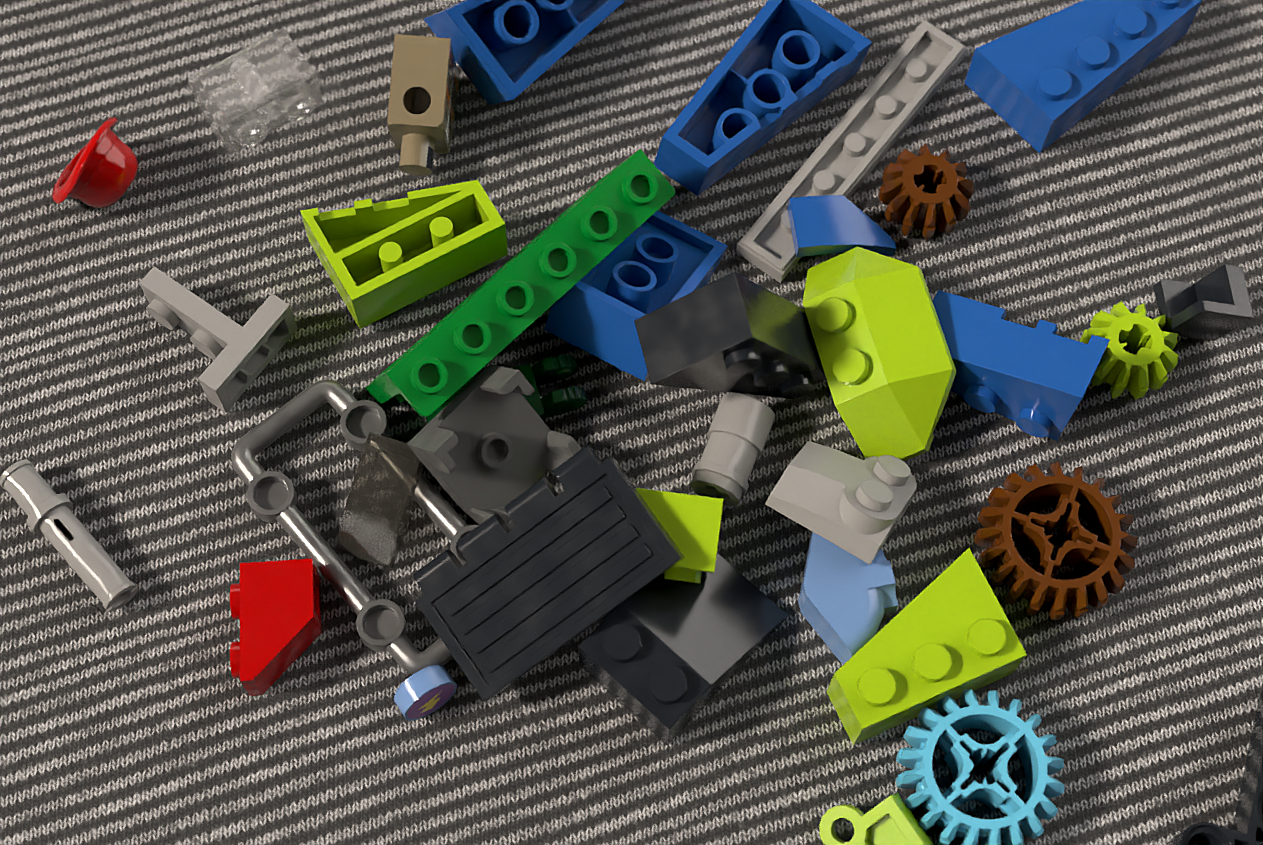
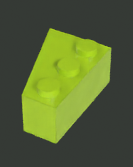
[300,180,508,329]
[826,548,1027,746]

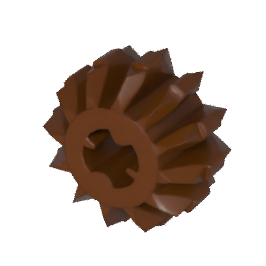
[878,143,974,241]

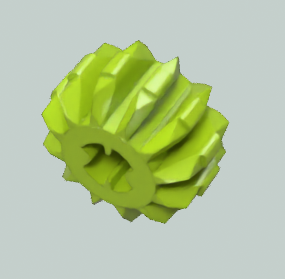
[1079,301,1179,400]

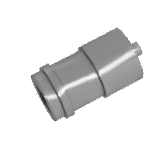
[690,393,775,506]

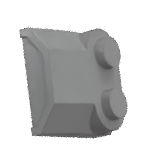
[765,441,917,564]

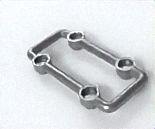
[231,380,479,674]

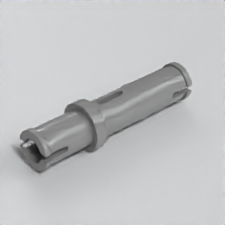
[0,459,138,612]

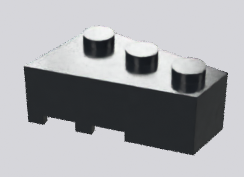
[634,272,826,399]

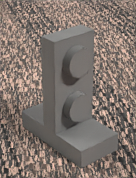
[139,267,298,413]

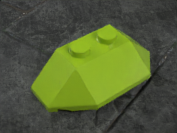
[802,247,956,461]

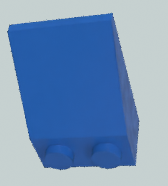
[544,210,728,381]

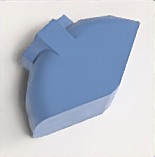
[798,531,898,665]

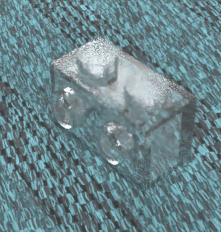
[187,28,323,155]

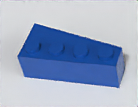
[964,0,1203,153]

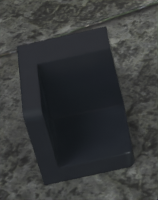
[1154,264,1254,341]

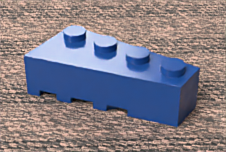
[423,0,626,105]
[654,0,872,196]

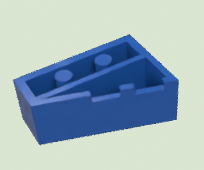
[932,290,1110,441]

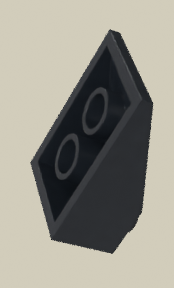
[578,553,788,746]

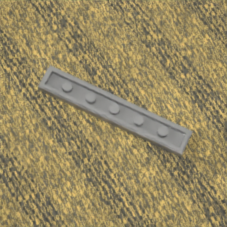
[736,20,968,283]

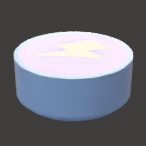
[394,665,457,721]

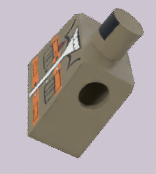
[387,34,459,176]

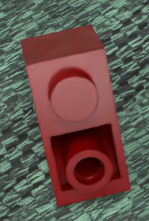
[230,558,322,696]

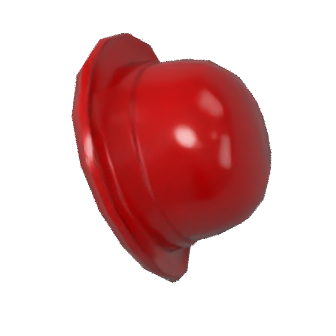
[52,117,138,208]

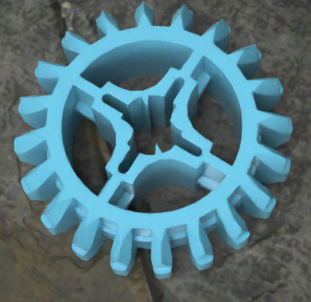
[896,689,1065,845]

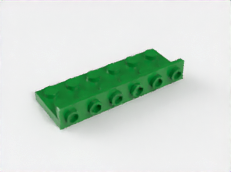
[365,149,675,417]

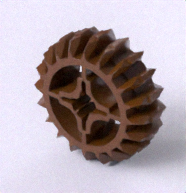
[974,461,1138,621]

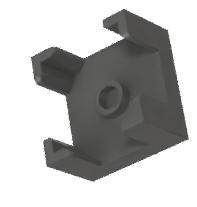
[407,364,582,530]

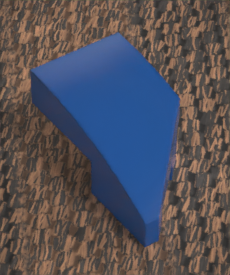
[787,195,896,258]

